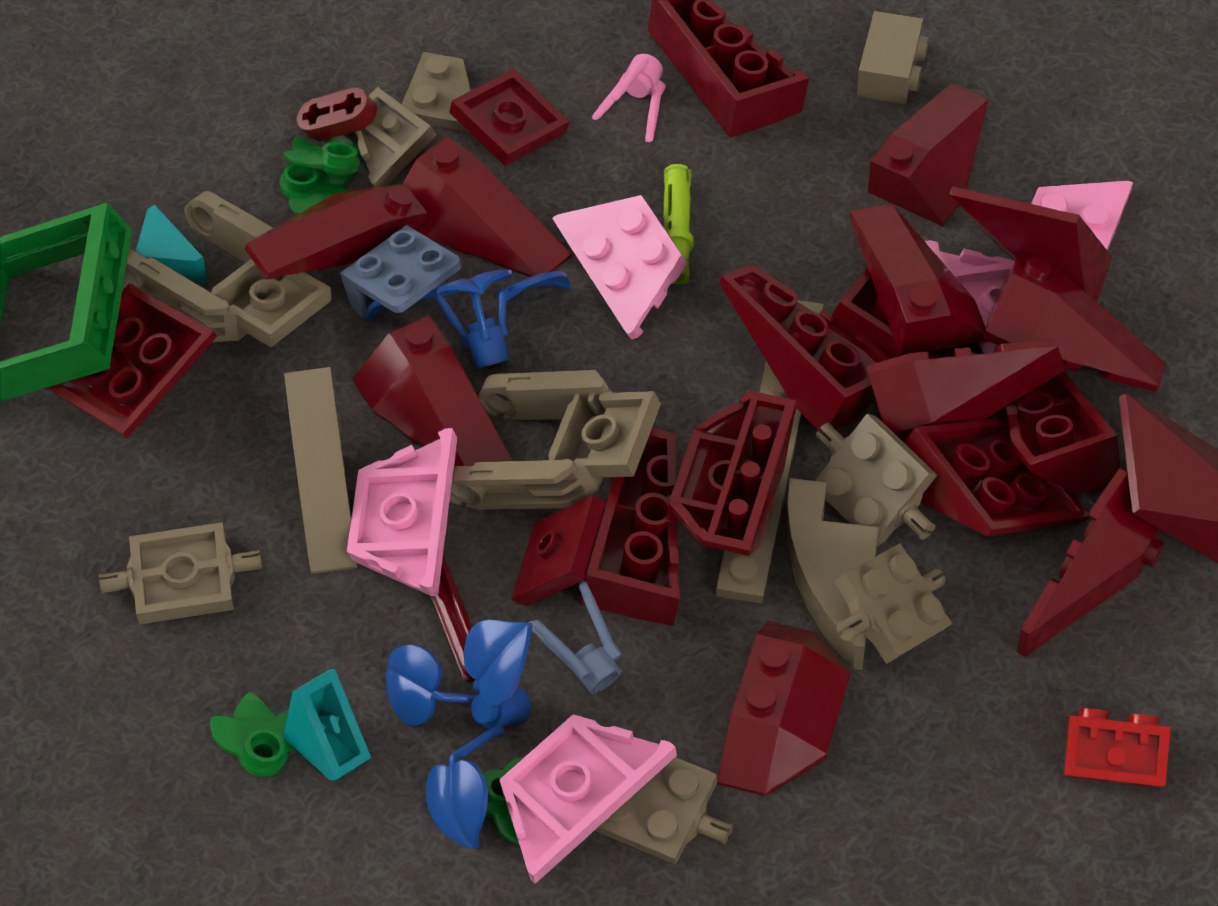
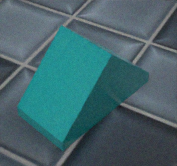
[135,205,208,286]
[283,669,371,781]

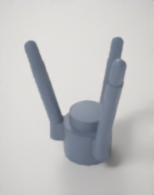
[529,581,623,695]

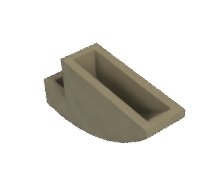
[284,367,358,575]
[786,478,879,670]

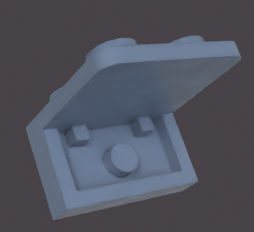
[340,225,462,319]

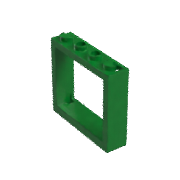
[0,202,132,402]

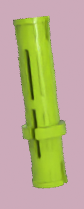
[663,164,693,284]

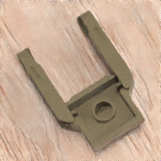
[122,191,331,347]
[450,370,661,510]

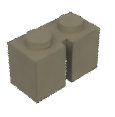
[857,11,929,104]

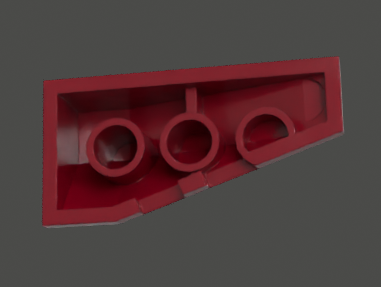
[719,264,890,432]
[866,339,1066,443]

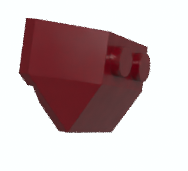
[669,391,797,556]
[717,621,850,796]

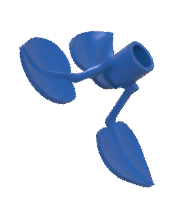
[365,270,570,369]
[386,619,533,849]

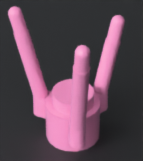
[592,54,666,142]

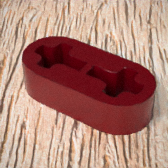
[296,87,377,141]

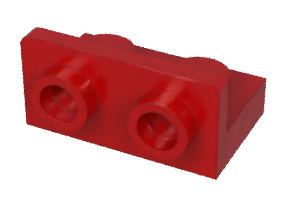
[1063,708,1171,788]

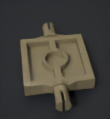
[815,414,937,547]
[99,522,263,625]
[833,543,952,664]
[594,757,733,865]

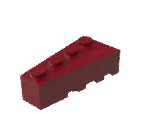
[648,0,809,138]
[580,428,680,626]

